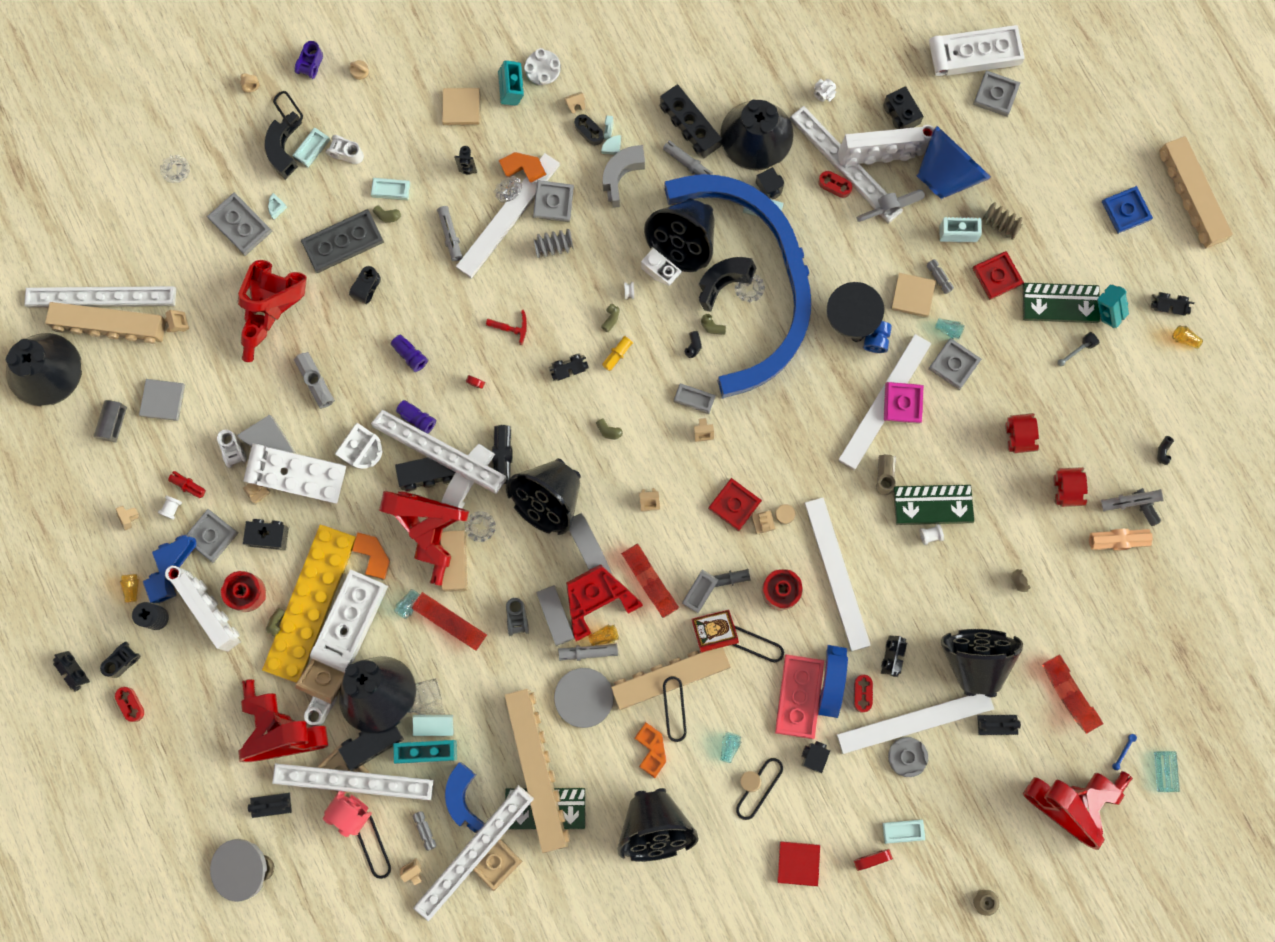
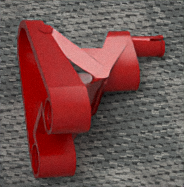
[237,260,307,362]
[379,491,470,586]
[238,679,328,762]
[1023,771,1133,850]

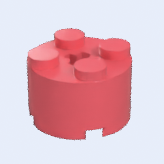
[323,791,372,837]

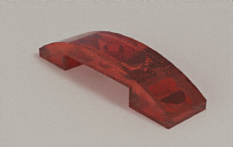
[621,543,679,618]
[411,592,487,651]
[1042,654,1104,734]

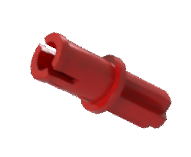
[168,471,206,498]

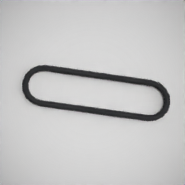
[273,91,303,127]
[732,625,784,663]
[663,676,687,742]
[736,758,783,820]
[358,816,391,879]

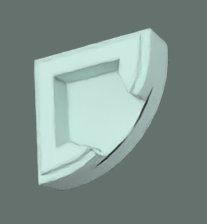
[604,115,614,140]
[601,135,621,155]
[268,193,287,220]

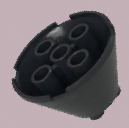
[720,99,794,170]
[644,198,715,272]
[5,333,82,406]
[506,458,581,535]
[941,629,1023,697]
[339,656,416,733]
[617,788,699,862]

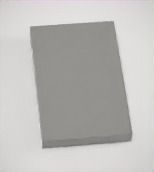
[207,192,273,256]

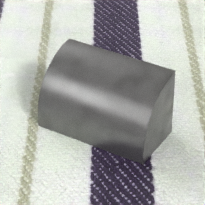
[93,400,127,443]

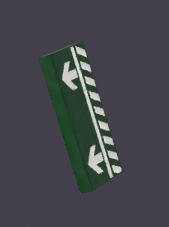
[1023,283,1100,323]
[893,485,975,525]
[505,788,585,829]

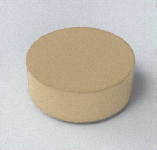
[776,504,795,524]
[741,771,761,792]

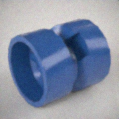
[863,321,892,353]

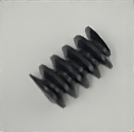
[132,602,169,630]

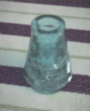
[935,318,965,339]
[394,589,421,619]
[720,732,742,763]

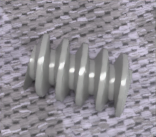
[534,229,574,258]

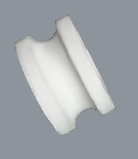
[624,282,634,299]

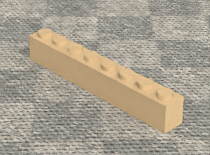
[505,689,570,853]

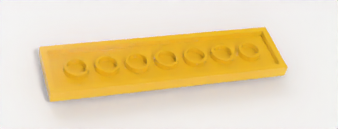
[262,524,356,683]

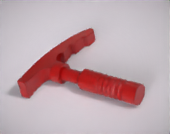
[486,310,527,346]

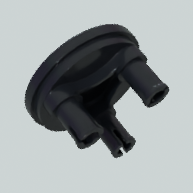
[826,282,884,342]

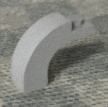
[603,145,645,208]
[569,513,613,575]

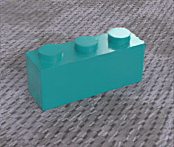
[393,740,457,764]

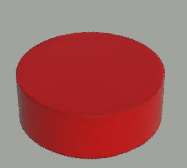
[466,375,485,389]

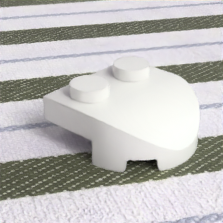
[335,423,382,469]

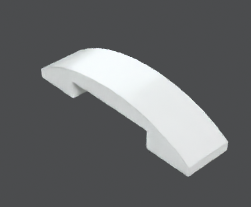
[442,444,495,508]

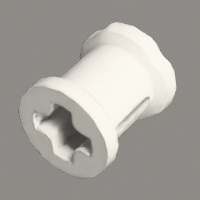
[158,495,182,520]
[920,524,944,545]

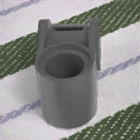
[506,598,529,636]

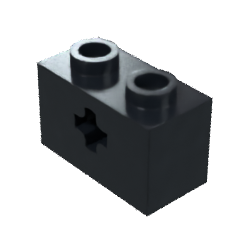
[243,519,289,550]

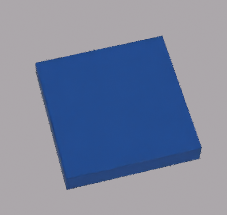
[1102,186,1153,234]

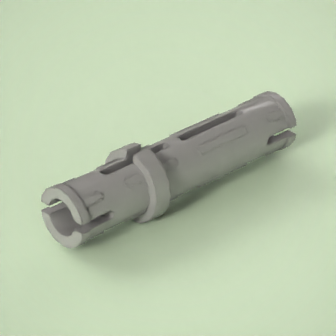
[663,140,713,175]
[437,206,463,261]
[1101,489,1164,512]
[558,643,618,661]

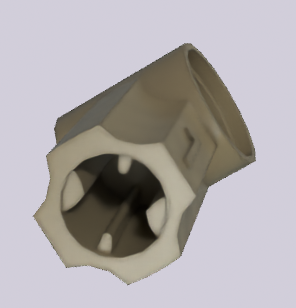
[876,454,896,495]

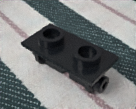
[454,146,477,175]
[1151,292,1195,316]
[549,353,589,381]
[881,635,907,677]
[53,651,90,692]
[977,715,1021,735]
[248,793,292,818]

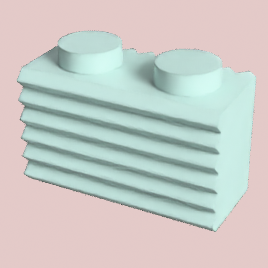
[939,217,982,242]

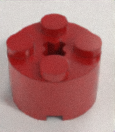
[1005,413,1039,454]
[1053,467,1088,507]
[762,569,803,611]
[221,571,266,612]

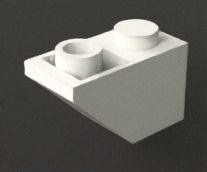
[641,248,682,286]

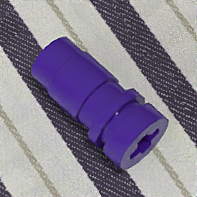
[391,334,428,372]
[396,400,436,434]

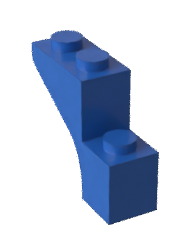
[143,535,197,604]

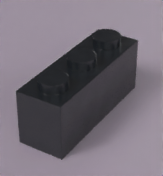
[395,457,456,492]
[338,726,404,771]

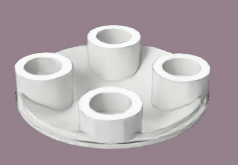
[524,48,561,85]

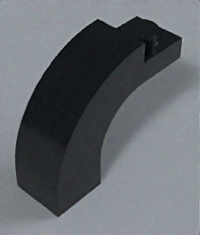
[265,111,302,180]
[699,257,757,312]

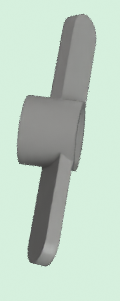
[856,190,925,222]

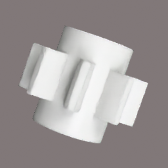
[814,79,836,102]

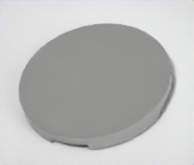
[554,668,614,728]
[210,839,267,902]

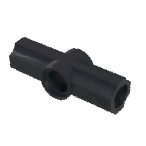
[492,425,513,484]

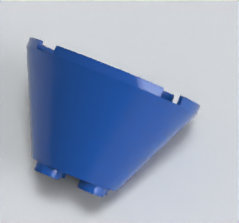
[916,126,991,199]

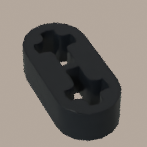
[574,114,604,146]

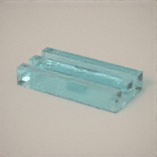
[1154,751,1180,792]

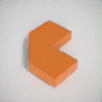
[499,152,547,183]
[352,532,390,580]
[634,722,666,778]

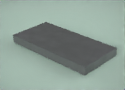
[301,209,384,273]

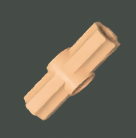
[1089,529,1153,551]

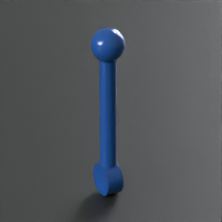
[1112,734,1137,771]

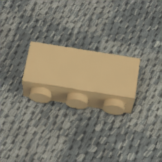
[439,530,468,592]

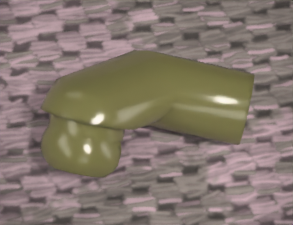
[373,205,401,223]
[601,304,620,332]
[701,314,726,335]
[596,418,623,440]
[266,607,285,636]

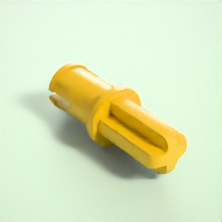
[602,336,633,371]

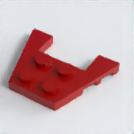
[566,564,643,642]

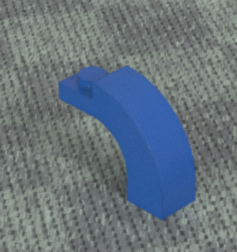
[818,645,848,718]
[445,762,485,833]

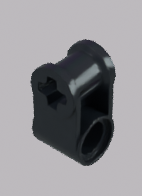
[349,266,381,305]
[100,642,141,678]

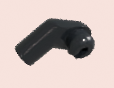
[684,331,702,358]
[1157,436,1174,465]

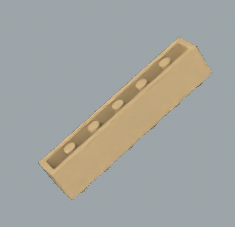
[1159,136,1233,249]
[45,302,166,344]
[611,647,730,710]

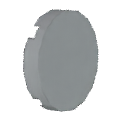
[888,737,928,777]

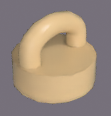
[350,60,369,80]
[240,73,260,92]

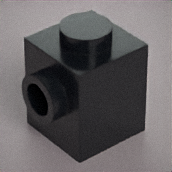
[756,167,784,199]
[801,741,830,773]

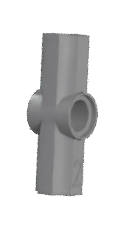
[294,352,335,409]

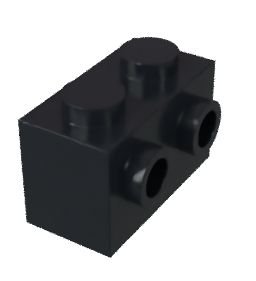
[883,86,924,129]

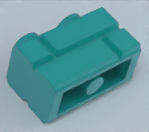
[498,60,524,106]
[1097,284,1129,328]

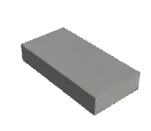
[674,383,716,414]
[682,570,719,613]

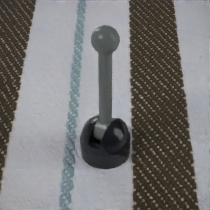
[1058,332,1100,366]

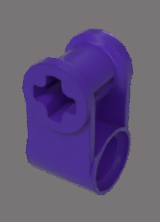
[295,41,323,79]

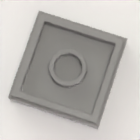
[973,70,1021,117]
[533,180,574,222]
[929,338,982,390]
[139,379,185,421]
[186,509,238,563]

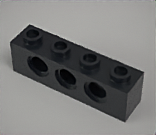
[659,84,722,158]

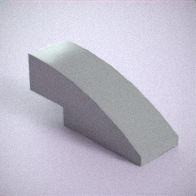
[536,585,574,646]

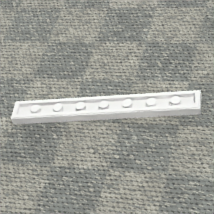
[790,106,903,224]
[456,153,560,279]
[24,286,176,308]
[838,334,932,471]
[371,410,507,494]
[804,498,871,652]
[837,694,994,754]
[272,763,434,800]
[413,785,534,921]

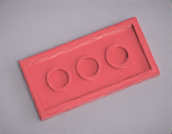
[775,654,825,739]

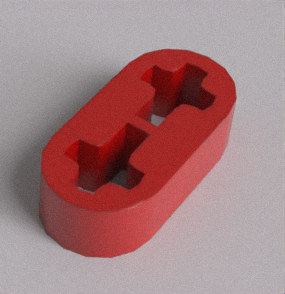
[818,171,852,198]
[854,674,873,713]
[115,687,144,722]
[854,849,893,871]

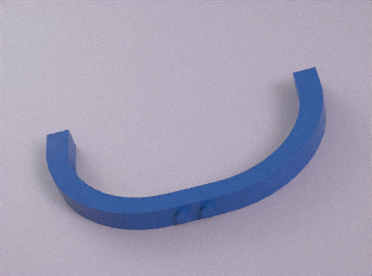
[664,174,811,398]

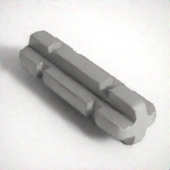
[927,259,954,294]
[412,811,436,851]

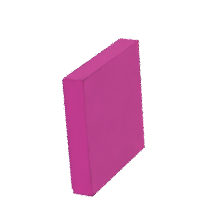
[884,382,924,423]

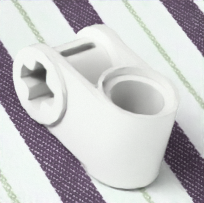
[326,135,364,164]
[217,430,247,468]
[304,695,338,726]

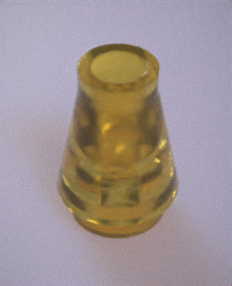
[1172,325,1203,349]
[119,574,139,603]
[589,624,619,646]

